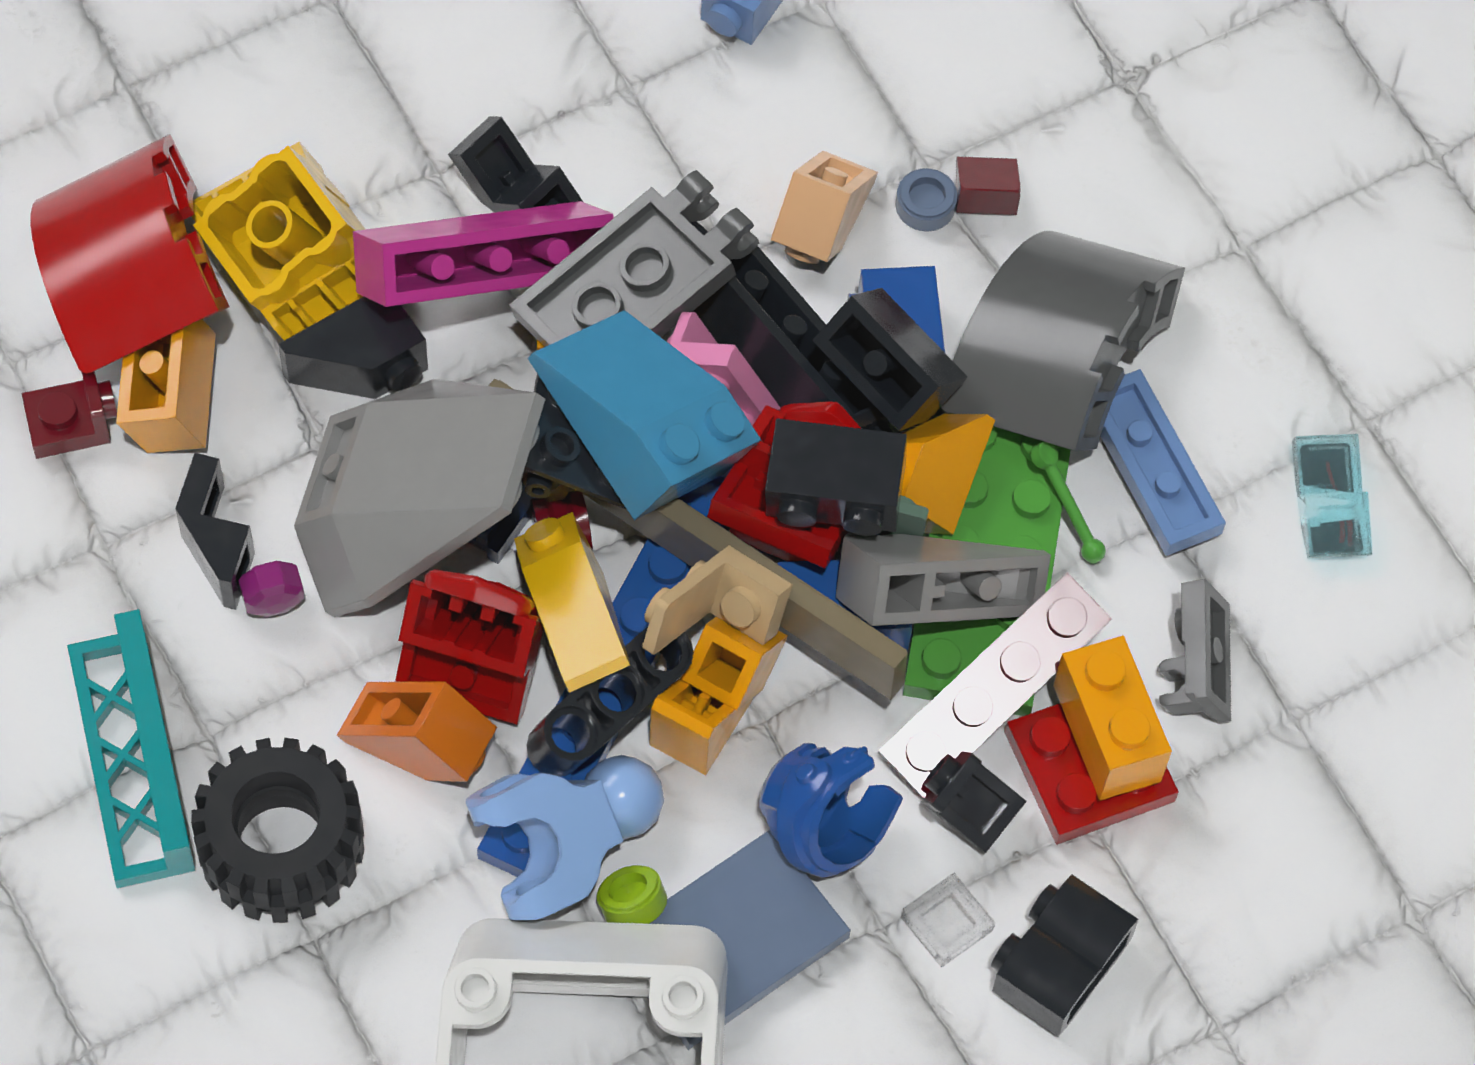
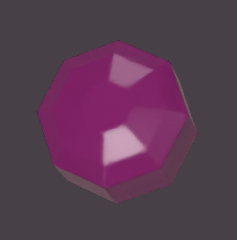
[239,560,305,617]

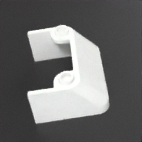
[435,918,728,1065]

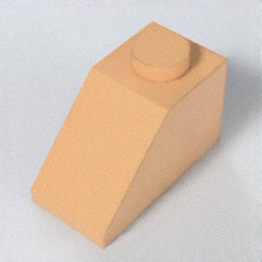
[770,151,878,264]

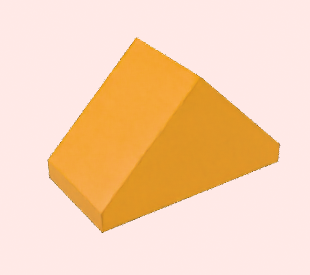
[649,677,753,775]

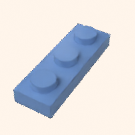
[1101,369,1226,556]

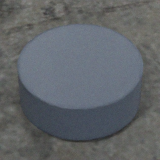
[895,168,958,231]

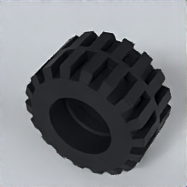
[191,737,364,923]

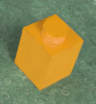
[681,617,788,710]

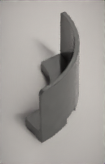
[941,231,1185,451]

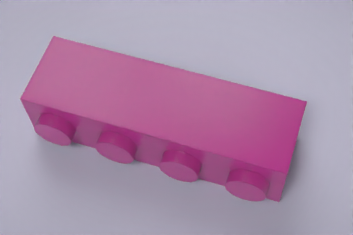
[353,201,614,307]

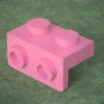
[667,312,781,425]

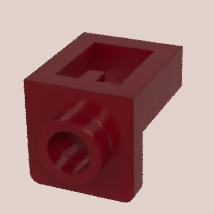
[21,371,117,459]

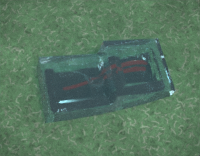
[1292,434,1373,559]

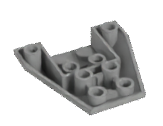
[294,379,545,617]

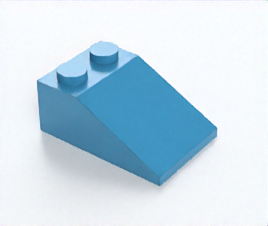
[527,310,761,520]

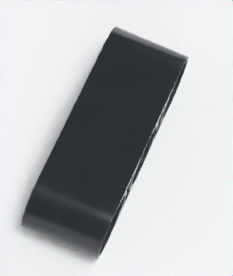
[526,627,694,777]

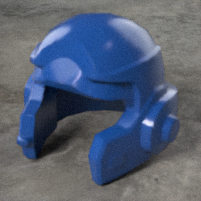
[759,743,903,878]

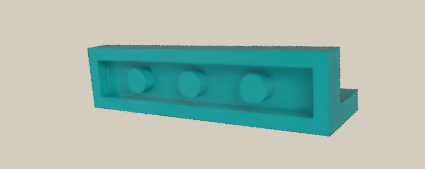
[67,609,196,889]

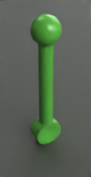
[1031,442,1106,563]

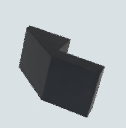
[448,116,583,212]
[175,453,255,610]

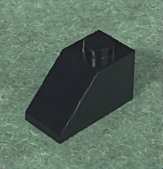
[278,296,428,399]

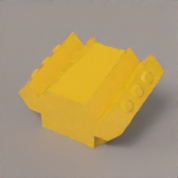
[191,142,365,340]

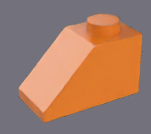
[337,682,497,782]

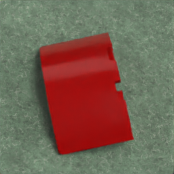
[30,135,230,374]

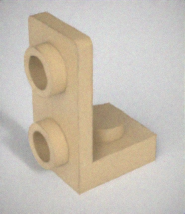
[642,545,793,655]

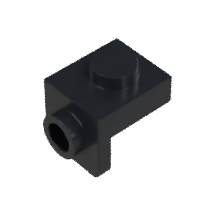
[921,751,1027,853]

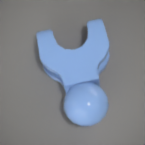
[466,755,664,920]

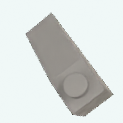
[835,534,1051,626]

